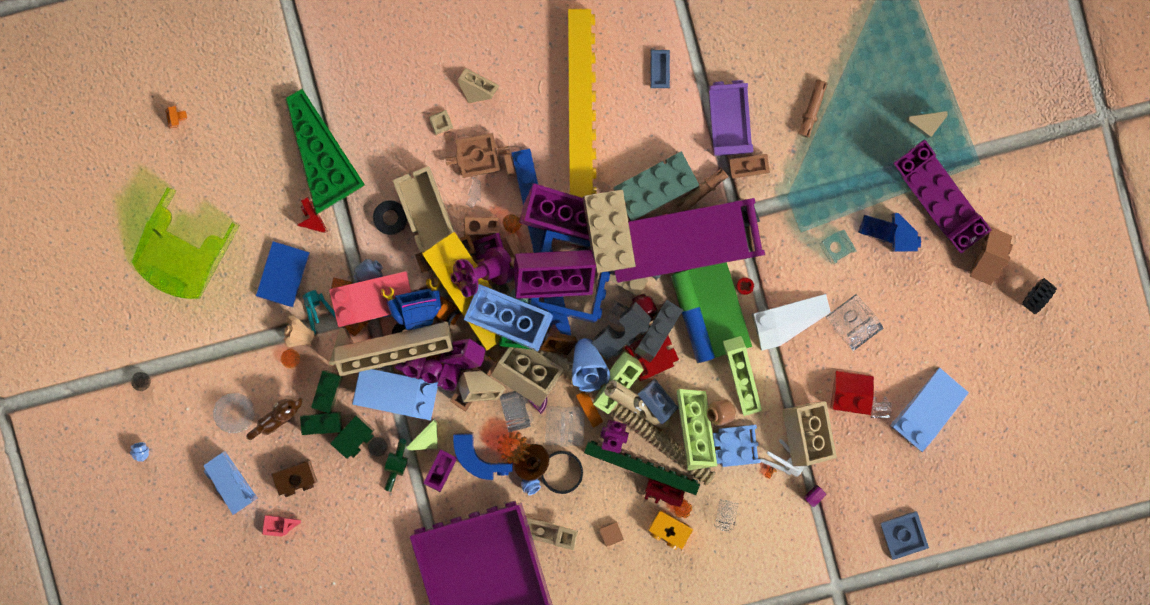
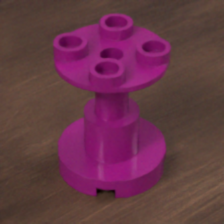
[451,247,514,298]

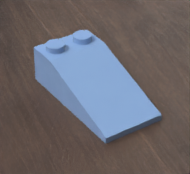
[464,284,553,352]
[890,368,969,452]
[352,369,438,420]

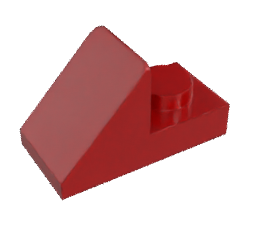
[297,197,328,233]

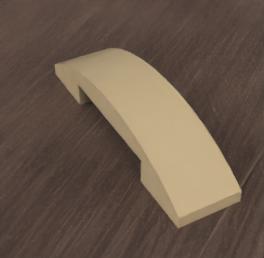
[527,518,578,550]

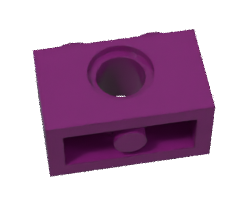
[439,339,486,370]

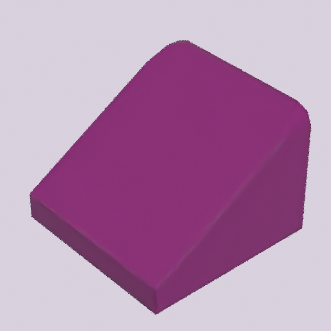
[804,485,826,507]

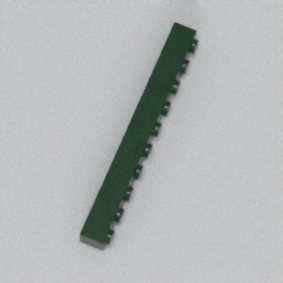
[584,440,700,495]

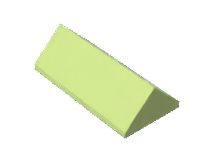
[677,389,717,470]

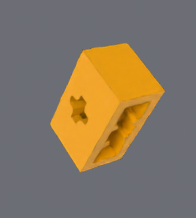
[648,509,693,550]

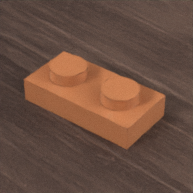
[729,154,770,179]

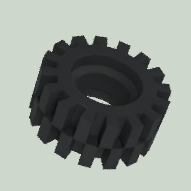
[1022,278,1057,314]

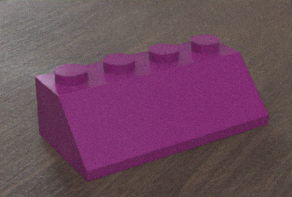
[519,184,590,241]
[514,250,596,299]

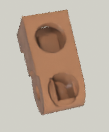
[464,217,500,235]

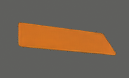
[576,391,603,428]

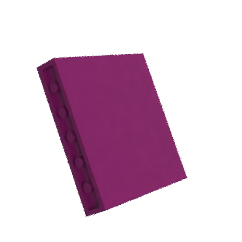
[410,500,553,605]

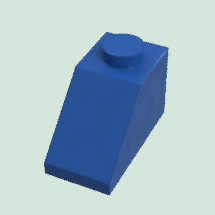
[892,213,921,252]

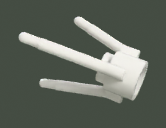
[760,439,804,477]

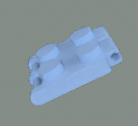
[713,425,761,467]

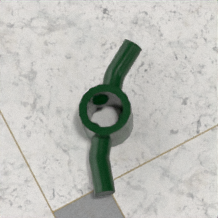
[384,438,408,492]

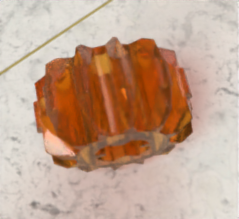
[497,431,530,464]

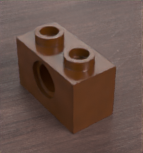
[271,460,318,497]

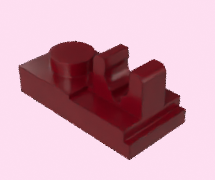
[644,478,685,507]

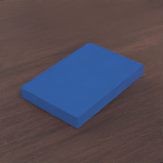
[256,241,310,307]

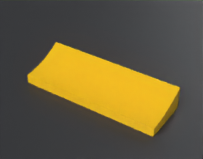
[422,232,500,350]

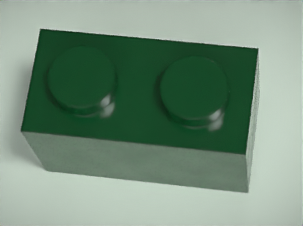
[311,370,343,413]
[300,412,343,435]
[330,415,375,459]

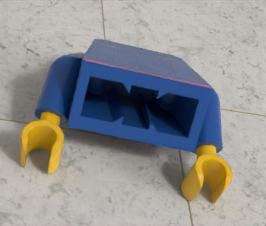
[381,278,441,330]

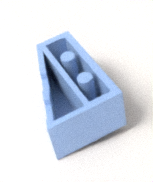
[203,451,258,515]

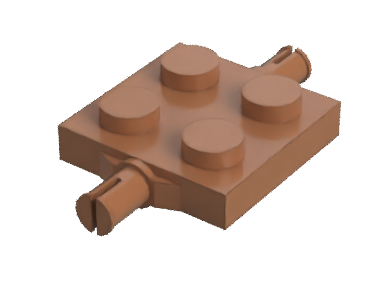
[445,133,511,178]

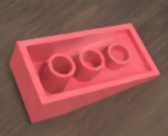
[329,271,412,327]

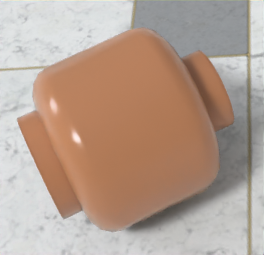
[707,399,736,426]

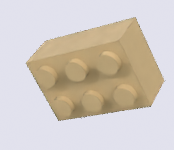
[491,347,564,407]
[782,401,837,466]

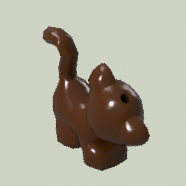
[246,398,302,440]

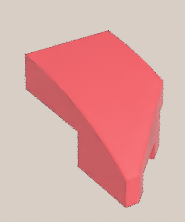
[262,515,301,537]

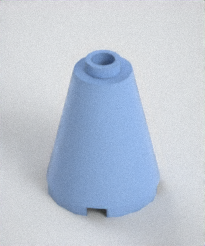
[571,338,610,392]

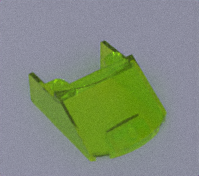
[132,187,240,299]

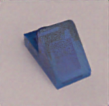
[858,215,898,243]

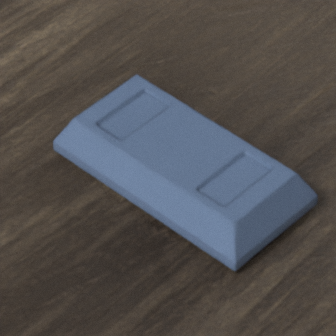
[650,50,670,88]

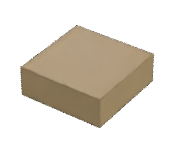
[429,110,454,135]

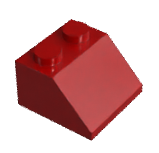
[830,371,874,415]

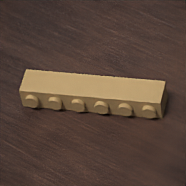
[334,322,453,376]

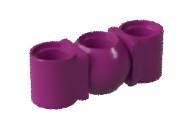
[403,357,461,391]

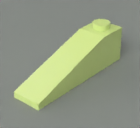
[723,336,762,416]

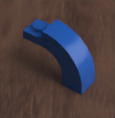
[453,433,513,480]

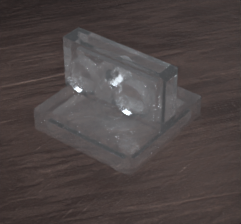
[545,406,584,447]

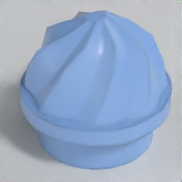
[130,442,149,462]
[521,479,541,495]

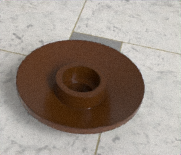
[514,444,550,481]

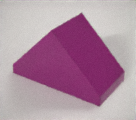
[472,233,504,260]

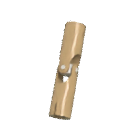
[605,380,670,429]

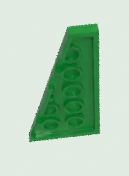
[285,89,365,215]

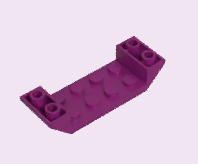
[893,139,991,253]

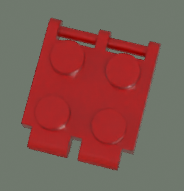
[624,336,679,382]

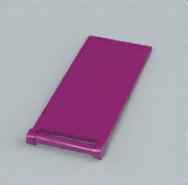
[614,198,765,283]

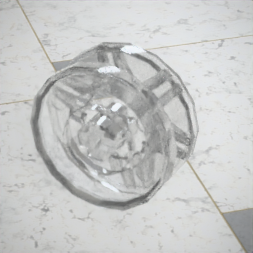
[213,393,256,433]

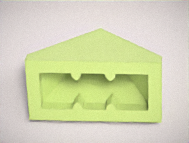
[406,419,438,450]

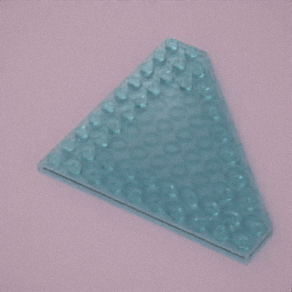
[787,0,981,233]

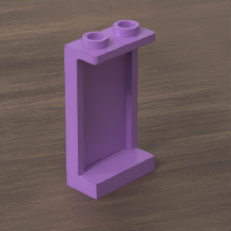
[708,80,753,156]

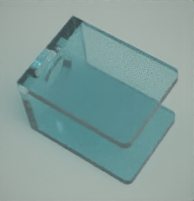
[819,229,857,264]

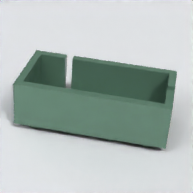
[613,151,699,221]

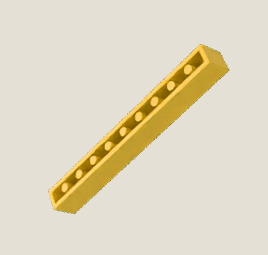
[568,9,597,198]

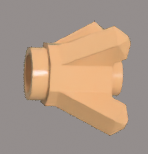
[284,315,314,347]

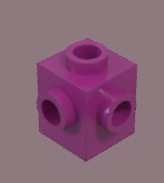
[600,420,629,453]

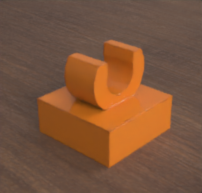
[165,106,187,129]

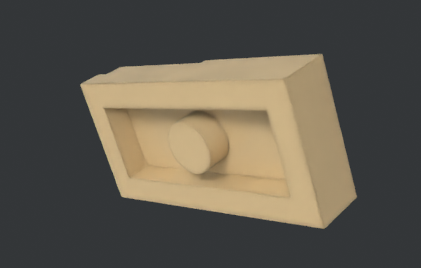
[609,270,648,296]

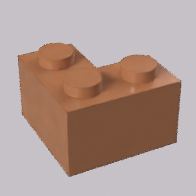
[970,227,1013,286]

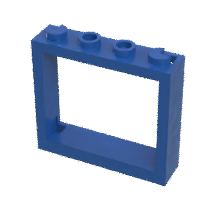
[527,230,611,323]

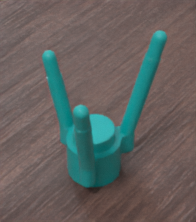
[302,290,337,335]

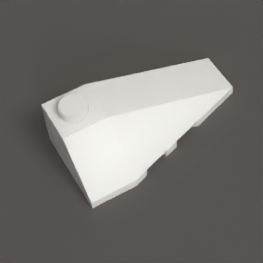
[752,294,831,351]

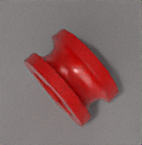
[736,278,754,295]

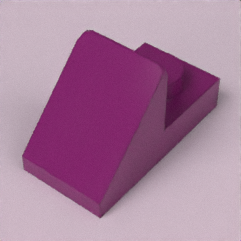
[423,449,457,492]

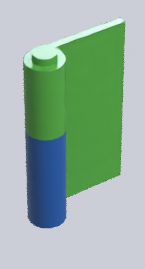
[670,262,752,364]

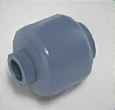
[354,259,383,283]

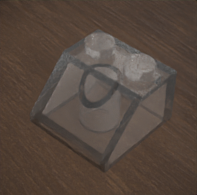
[826,294,884,351]

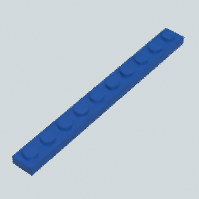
[511,148,572,335]

